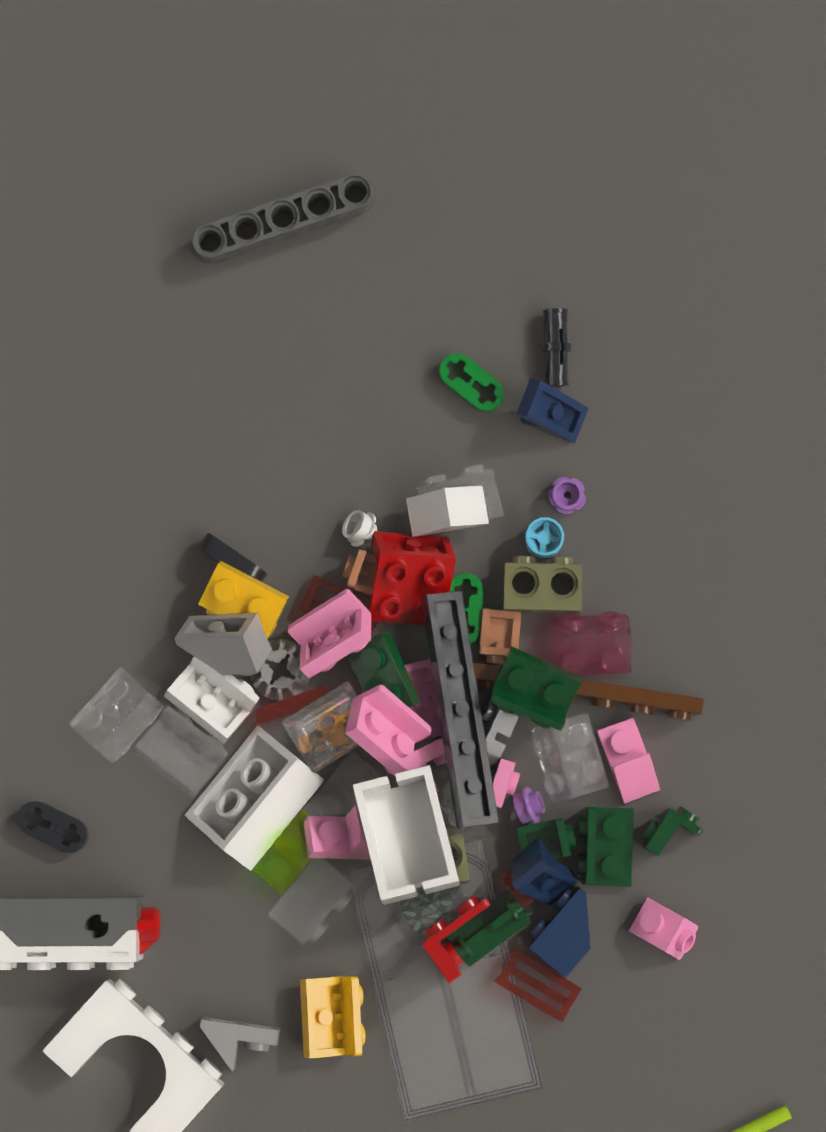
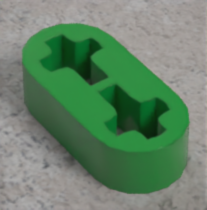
[439,353,504,413]
[450,573,483,645]

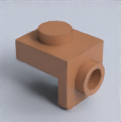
[342,549,377,596]
[479,609,522,665]

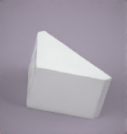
[406,486,489,537]

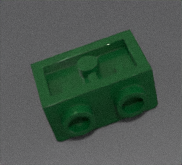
[490,646,582,731]
[577,807,634,886]

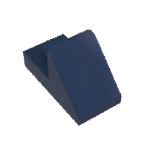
[516,378,589,443]
[510,839,579,905]

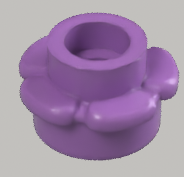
[548,476,586,514]
[513,787,545,824]

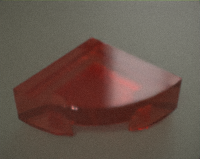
[499,869,534,909]

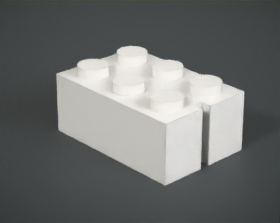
[353,765,460,905]

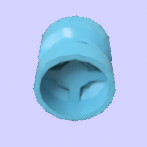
[525,517,564,559]

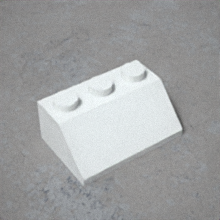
[185,726,324,871]

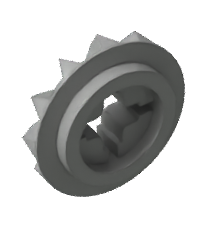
[250,639,310,701]

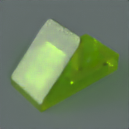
[253,809,312,895]

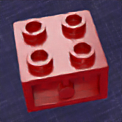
[368,531,456,625]
[421,895,491,983]

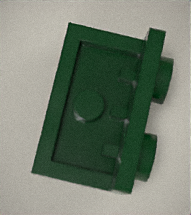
[347,631,421,707]

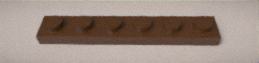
[473,662,704,721]

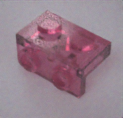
[551,612,631,675]

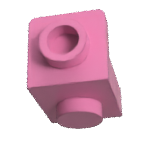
[492,759,520,808]
[629,897,698,960]

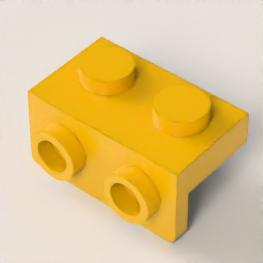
[198,561,290,639]
[300,976,365,1058]

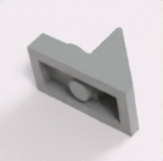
[200,1017,281,1072]

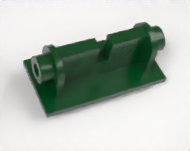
[446,890,531,967]

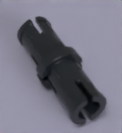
[541,308,572,387]

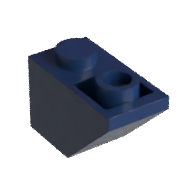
[528,887,591,978]

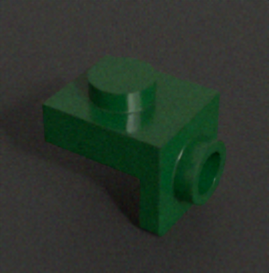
[642,806,703,856]
[516,818,576,859]

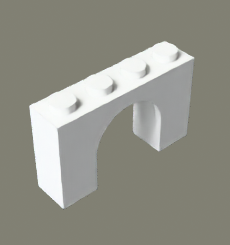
[43,979,225,1132]

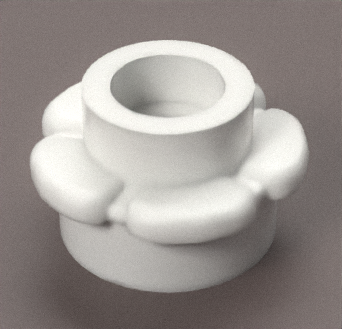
[342,510,377,547]

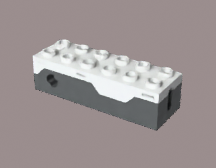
[0,896,161,970]

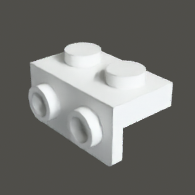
[164,657,259,744]

